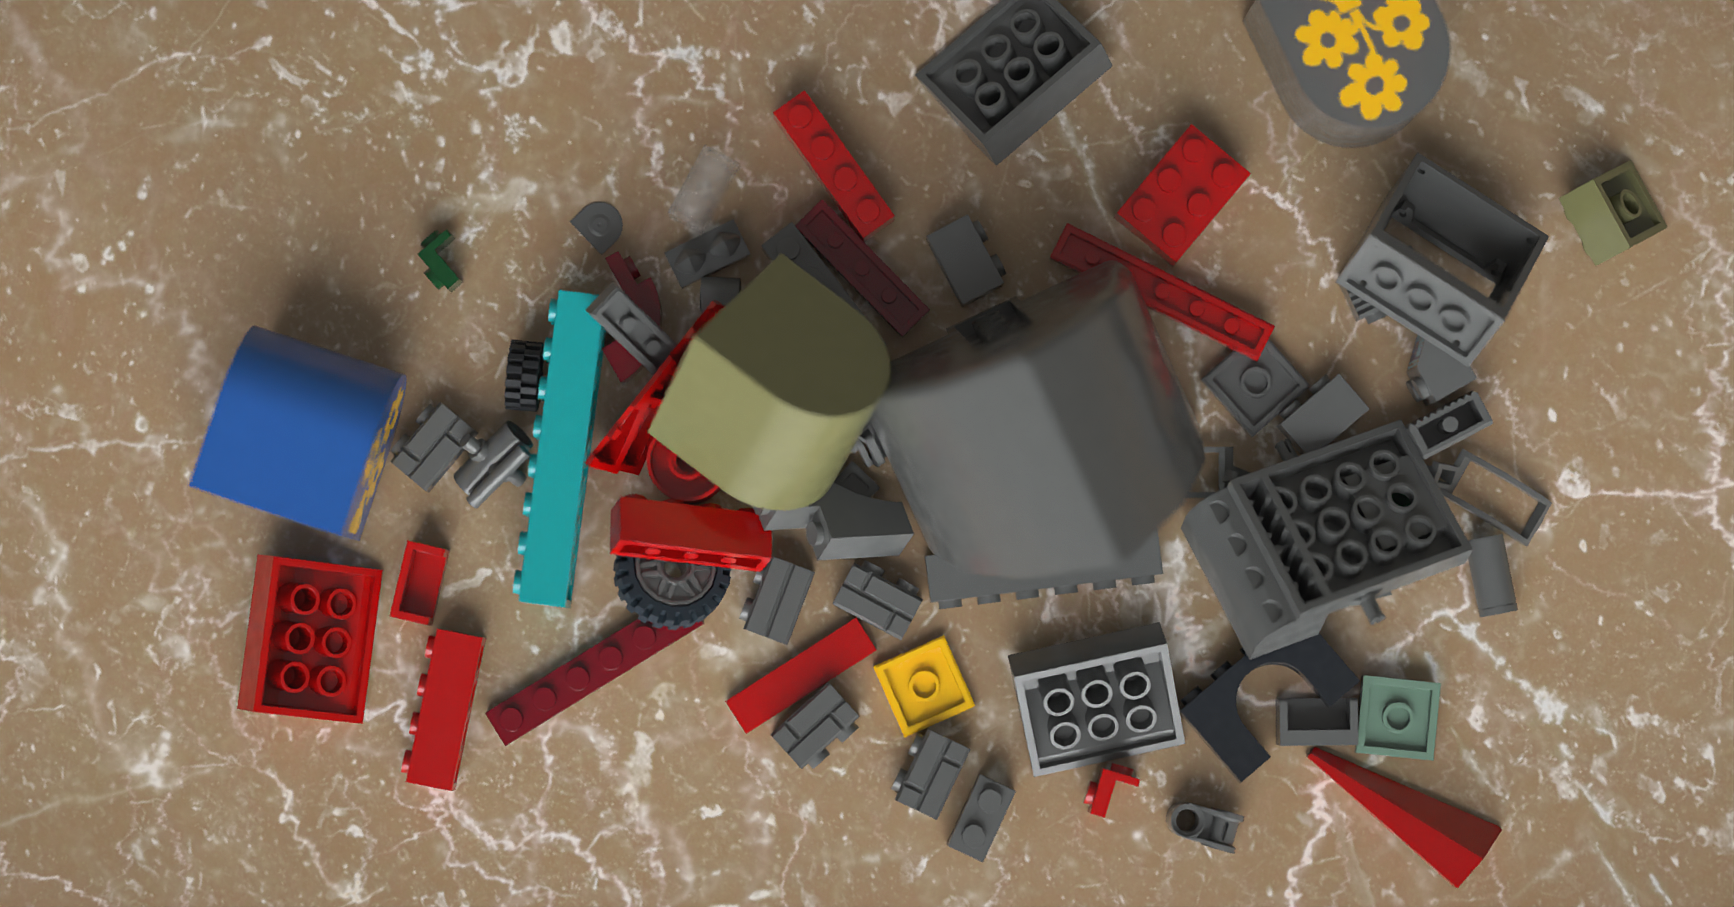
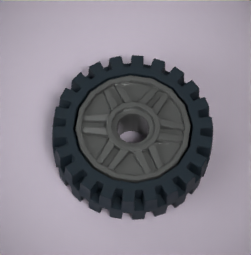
[613,555,732,630]

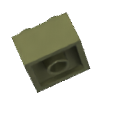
[1558,160,1668,266]

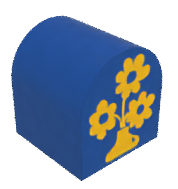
[189,325,406,541]

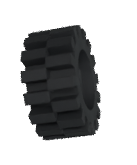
[505,340,544,412]

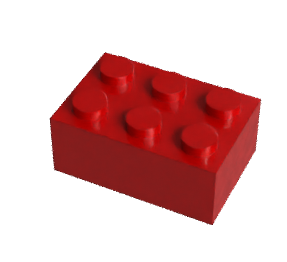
[1114,124,1251,267]

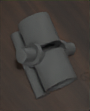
[454,421,533,509]

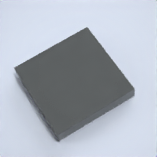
[1201,340,1310,438]

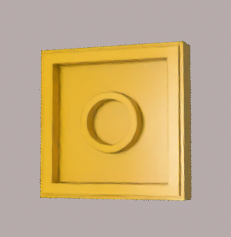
[873,635,975,737]

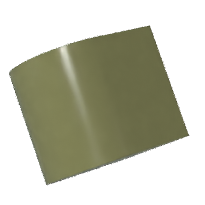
[648,253,890,510]

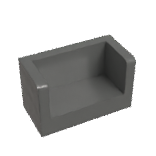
[1276,698,1358,746]

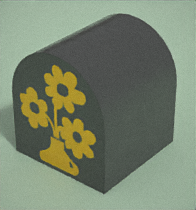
[1243,0,1450,148]

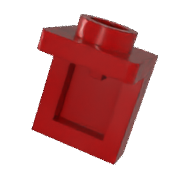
[1084,763,1140,818]

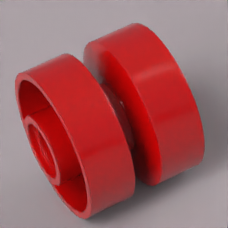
[646,437,721,504]

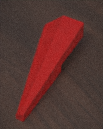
[584,300,726,476]
[1306,747,1502,888]

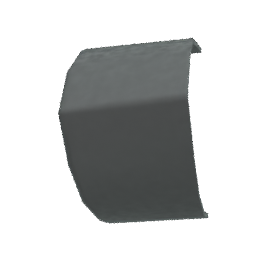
[869,260,1206,579]

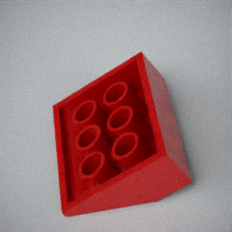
[237,554,383,724]

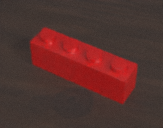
[773,90,895,242]
[610,494,772,572]
[401,629,486,791]

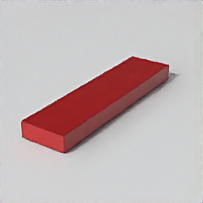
[725,618,877,734]

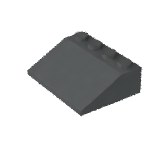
[915,0,1113,166]
[1008,622,1185,777]

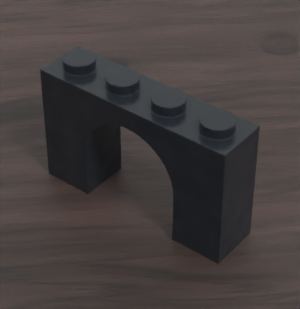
[1180,634,1360,783]

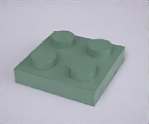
[1354,675,1441,761]

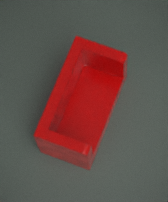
[389,540,450,626]

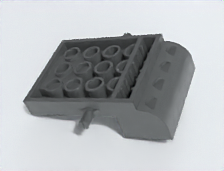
[1181,420,1473,660]

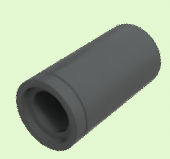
[1468,534,1518,617]

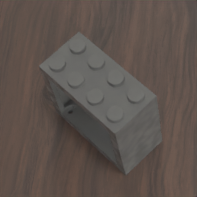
[1336,152,1549,367]

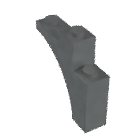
[753,482,914,561]

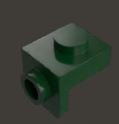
[418,229,463,293]

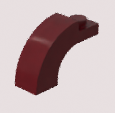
[602,251,662,385]

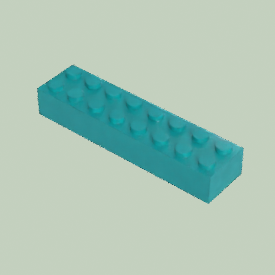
[513,290,607,609]

